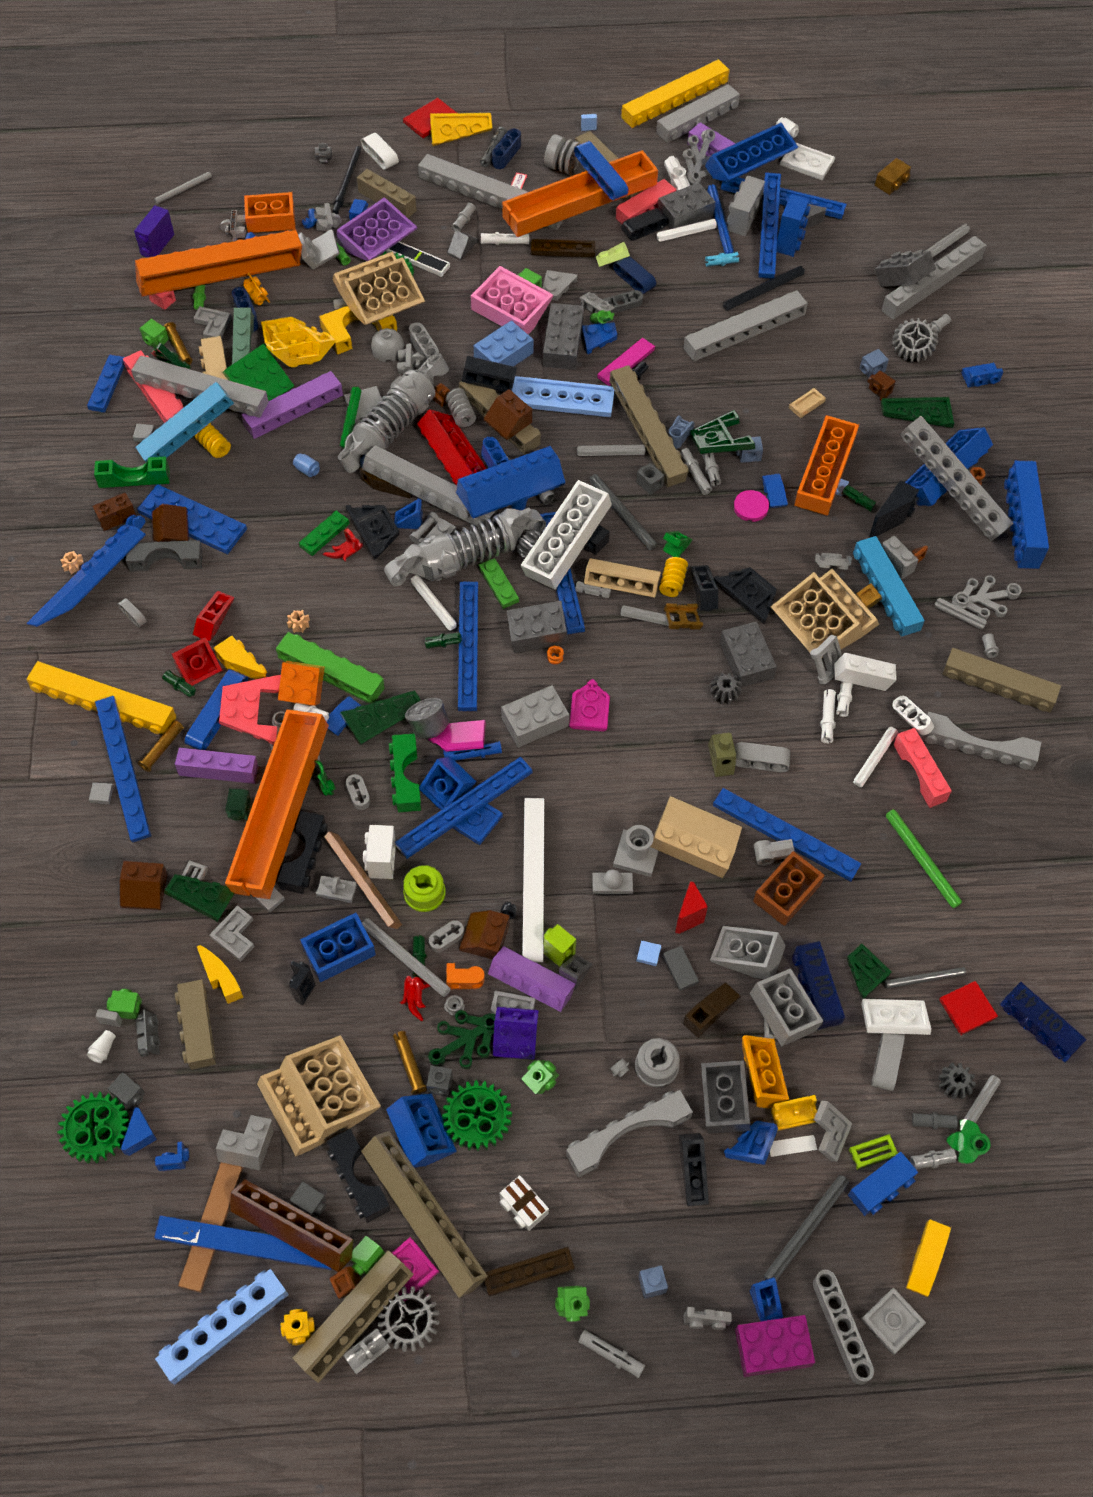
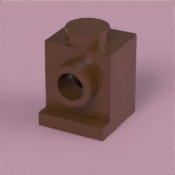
[867,370,896,401]

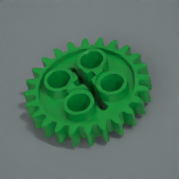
[442,1080,512,1151]
[57,1092,130,1164]

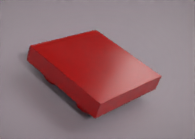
[939,981,998,1035]

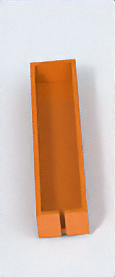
[502,150,658,237]
[135,230,302,297]
[225,710,329,900]

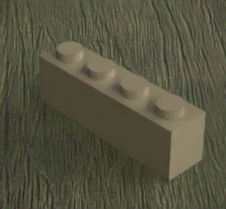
[357,169,417,218]
[175,979,216,1070]

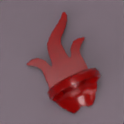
[323,528,363,562]
[400,976,430,1021]

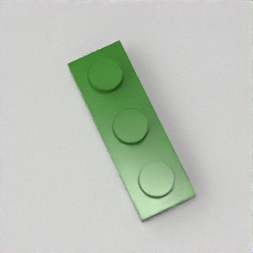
[479,558,519,609]

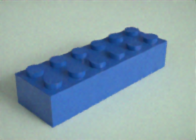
[1004,461,1049,569]

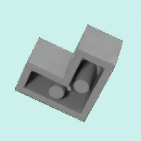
[216,1115,273,1170]

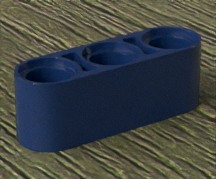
[492,129,521,169]
[613,256,656,294]
[232,287,259,332]

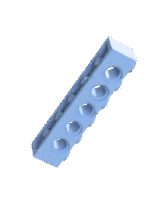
[155,1269,288,1385]

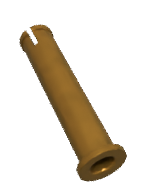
[163,322,193,365]
[138,720,184,772]
[393,1031,427,1095]

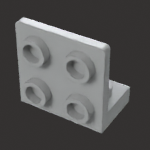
[298,229,340,270]

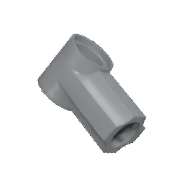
[754,839,794,866]

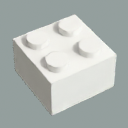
[363,825,396,879]

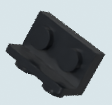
[289,960,316,1005]

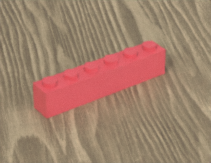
[123,350,184,423]

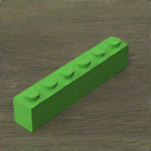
[276,632,385,704]

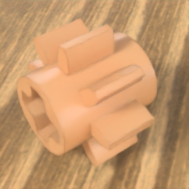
[60,551,84,574]
[287,610,310,633]

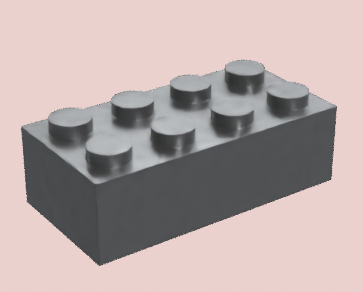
[543,303,584,370]

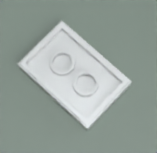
[780,143,835,180]
[861,999,931,1035]

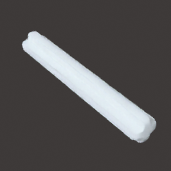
[657,219,717,242]
[411,575,457,631]
[853,727,898,787]

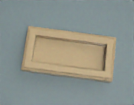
[789,388,826,418]

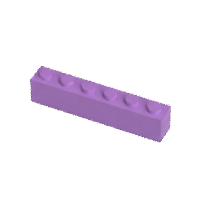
[242,371,343,439]

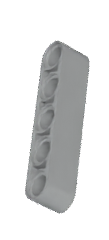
[813,1270,874,1385]

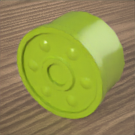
[403,865,446,912]

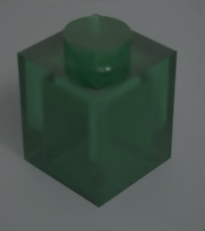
[225,788,251,821]

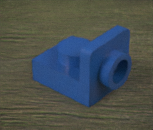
[155,1142,189,1171]

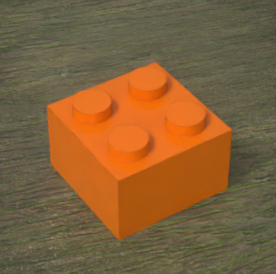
[278,661,325,706]

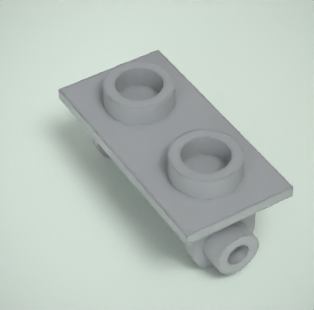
[579,292,615,313]

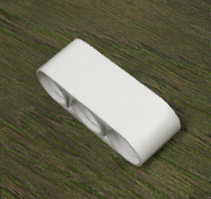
[361,133,399,170]

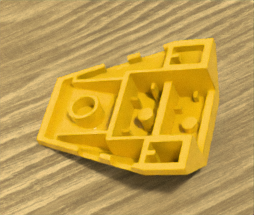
[261,316,335,367]

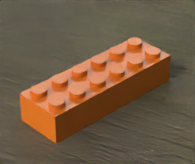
[794,415,859,516]

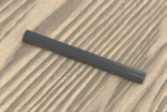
[885,967,966,989]

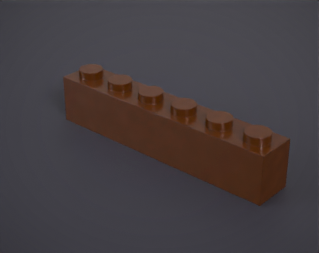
[230,1179,353,1273]

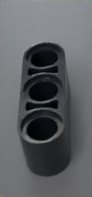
[621,208,669,241]

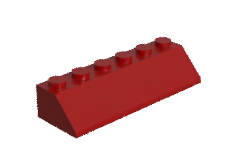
[417,409,487,485]

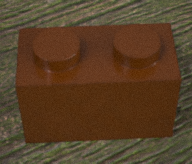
[484,389,532,441]
[120,861,168,910]
[459,910,510,960]

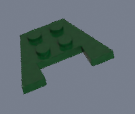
[690,410,755,454]

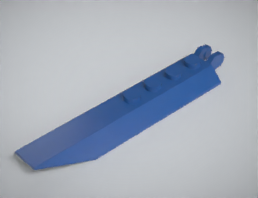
[27,515,146,627]

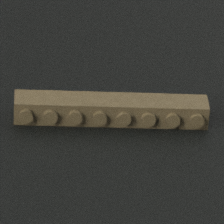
[609,365,689,488]
[361,1131,488,1298]

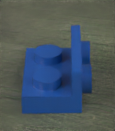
[961,363,1003,388]

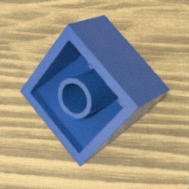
[419,757,476,810]

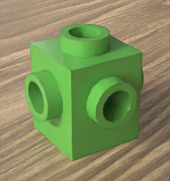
[521,1060,559,1094]
[555,1286,590,1321]

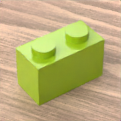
[543,924,576,967]

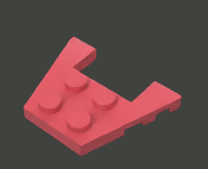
[219,675,281,745]

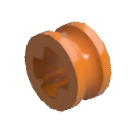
[547,646,564,664]

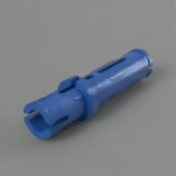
[443,741,502,761]

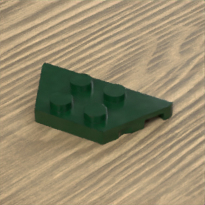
[151,343,191,370]

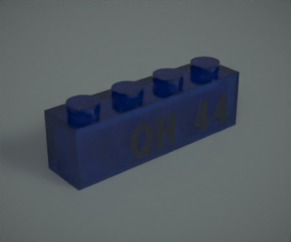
[792,941,845,1030]
[1000,982,1087,1062]

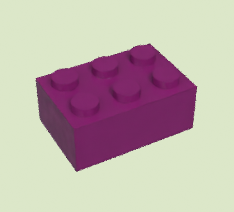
[735,1315,815,1377]

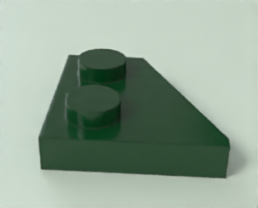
[847,944,892,999]

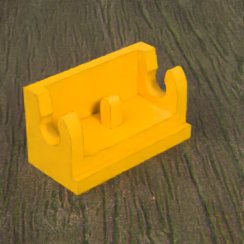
[771,1095,817,1131]

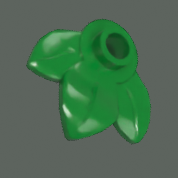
[315,760,336,796]
[946,1119,991,1164]

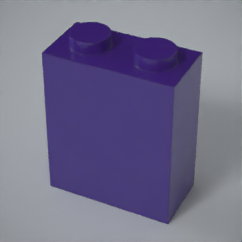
[134,205,174,258]

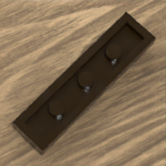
[531,239,595,257]
[484,1247,575,1297]

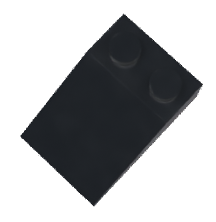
[869,480,919,538]

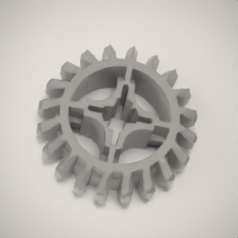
[892,318,938,363]
[378,1287,439,1352]

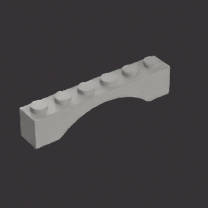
[920,712,1041,770]
[566,1090,693,1178]

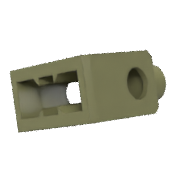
[708,733,736,777]

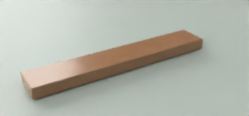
[325,831,402,929]
[178,1162,244,1293]

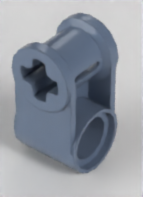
[668,416,695,449]

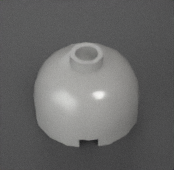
[371,328,404,362]

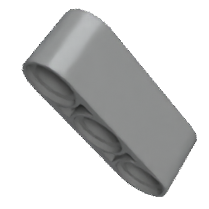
[409,323,439,361]
[735,742,791,772]
[871,1033,905,1092]

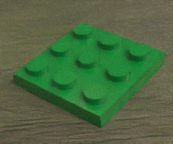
[222,344,295,401]

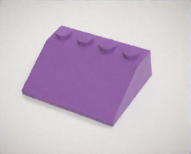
[337,197,417,261]

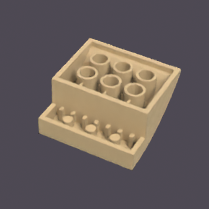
[332,252,425,325]
[771,569,879,658]
[257,1035,381,1157]

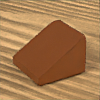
[912,546,928,564]
[329,1266,361,1299]

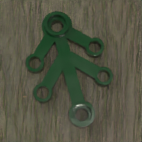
[428,1010,496,1069]

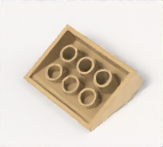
[650,796,742,878]

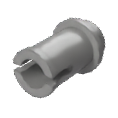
[982,634,999,658]

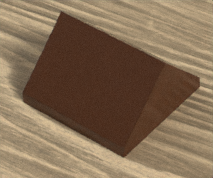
[152,504,189,542]

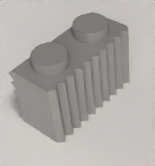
[882,536,919,579]

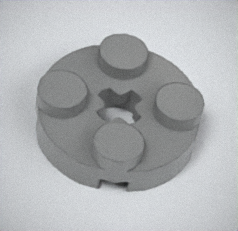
[815,553,852,569]

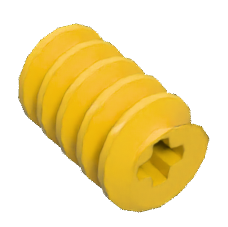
[194,423,231,458]
[659,557,688,597]

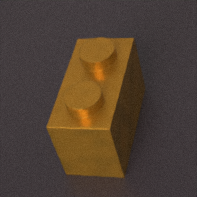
[875,158,911,195]

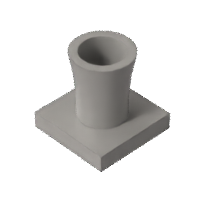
[613,825,659,877]

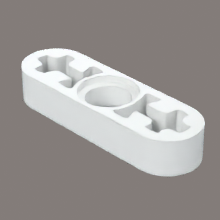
[892,696,934,735]

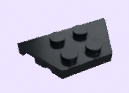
[345,505,399,560]
[714,567,777,624]

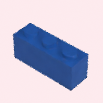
[848,1151,918,1216]

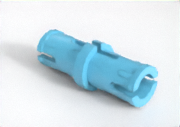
[705,252,739,267]

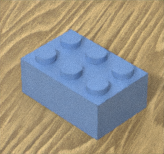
[474,320,534,367]

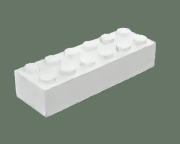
[521,480,612,590]

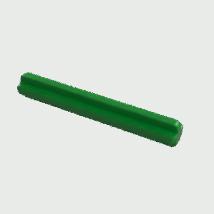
[340,387,362,449]

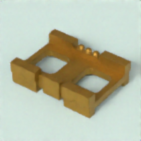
[664,603,703,630]

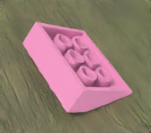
[471,266,553,334]

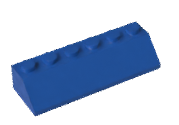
[705,123,798,182]
[905,427,993,506]
[456,446,565,519]

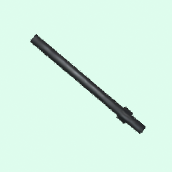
[332,146,362,214]

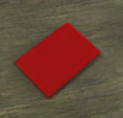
[403,98,457,138]

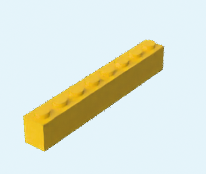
[621,59,729,128]
[26,661,176,734]

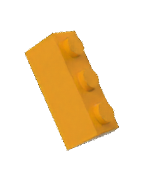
[742,1035,789,1108]

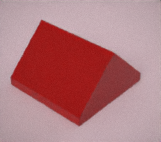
[172,637,222,686]
[675,881,708,934]

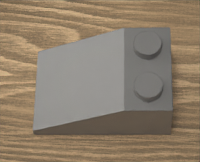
[710,926,786,979]

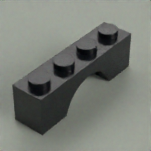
[278,811,328,894]
[326,1128,391,1223]

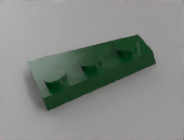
[164,874,234,922]

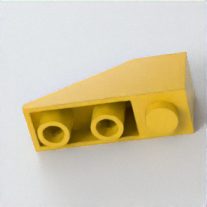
[214,636,267,680]

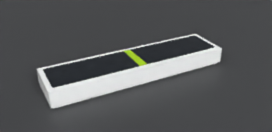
[386,241,450,277]

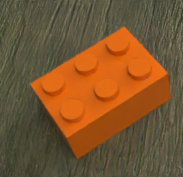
[244,192,296,233]

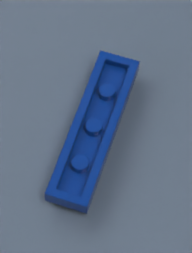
[87,355,125,413]

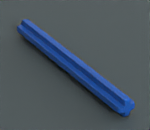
[707,184,734,254]

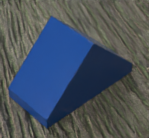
[394,499,423,529]
[121,1107,157,1156]
[749,1278,783,1322]

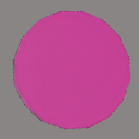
[734,490,769,522]

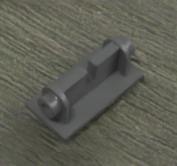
[136,1010,160,1057]

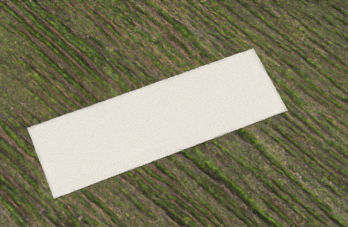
[770,1135,817,1157]

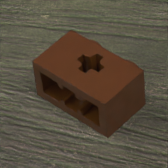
[92,492,136,531]

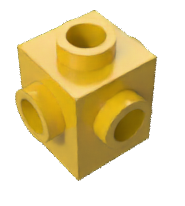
[281,1309,315,1345]

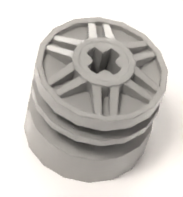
[544,134,581,175]

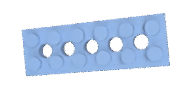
[512,376,615,417]

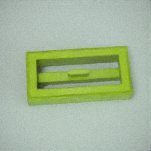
[849,1134,898,1170]

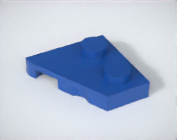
[582,322,617,354]
[724,1121,778,1165]

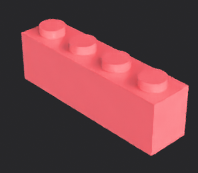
[616,179,676,224]

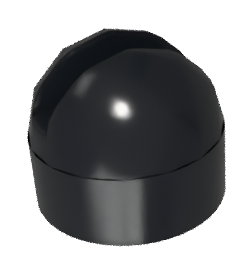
[500,902,517,919]

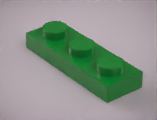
[299,510,350,556]

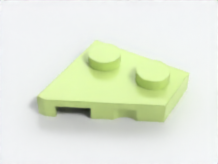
[596,242,630,267]

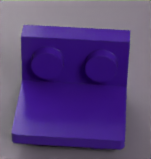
[493,1007,539,1060]

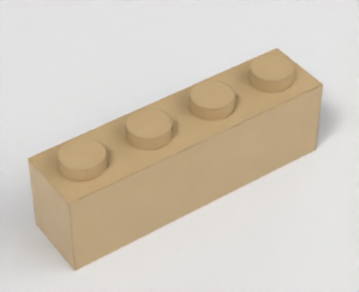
[199,336,228,380]
[584,558,661,598]

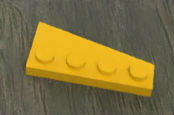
[430,113,492,146]

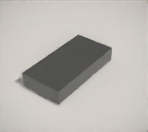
[663,946,699,991]

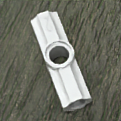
[664,156,690,191]

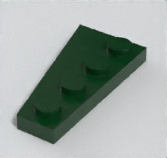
[881,397,954,428]
[340,690,421,745]

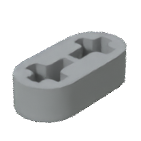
[118,598,147,628]
[346,774,370,810]
[429,921,464,952]

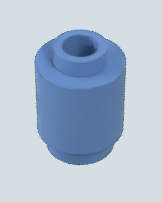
[293,453,320,477]

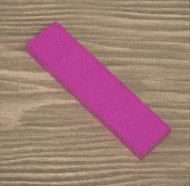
[597,338,655,386]

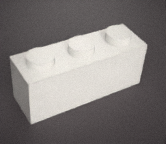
[834,653,896,691]

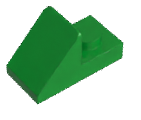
[663,531,692,557]

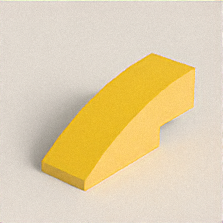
[197,945,244,1004]
[906,1219,951,1297]

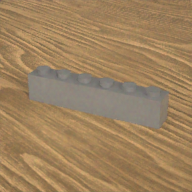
[656,84,740,143]

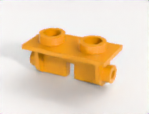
[243,272,270,305]

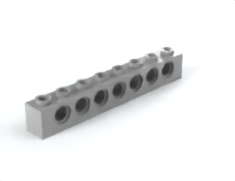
[900,416,1013,541]

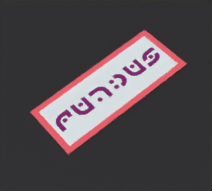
[511,173,527,189]

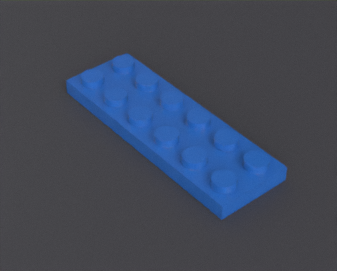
[137,484,247,555]

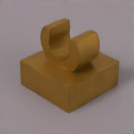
[856,583,882,609]

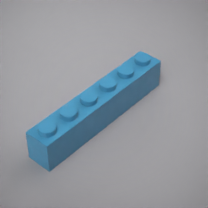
[136,381,234,462]
[853,536,925,637]

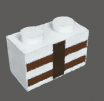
[499,1176,549,1231]

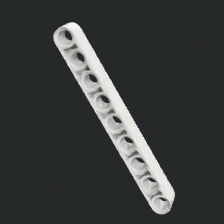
[523,798,544,962]

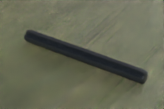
[723,266,805,311]

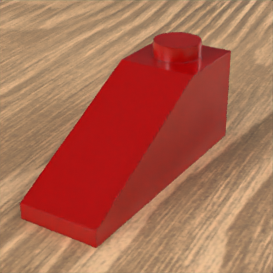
[193,591,234,642]

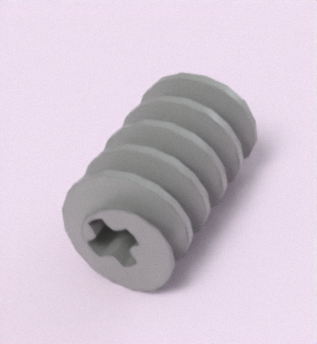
[446,388,476,427]

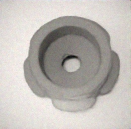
[444,995,465,1016]
[610,1058,629,1078]

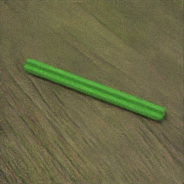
[886,809,962,908]

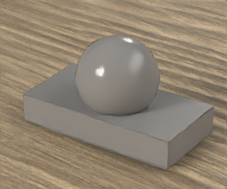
[592,869,633,894]

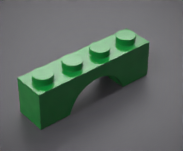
[94,456,170,488]
[389,734,421,813]

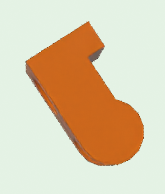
[446,963,485,989]

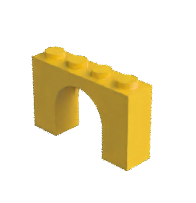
[319,306,397,355]

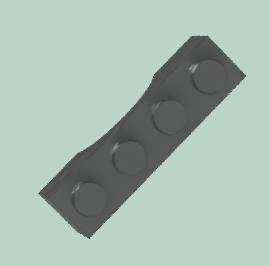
[126,540,203,572]

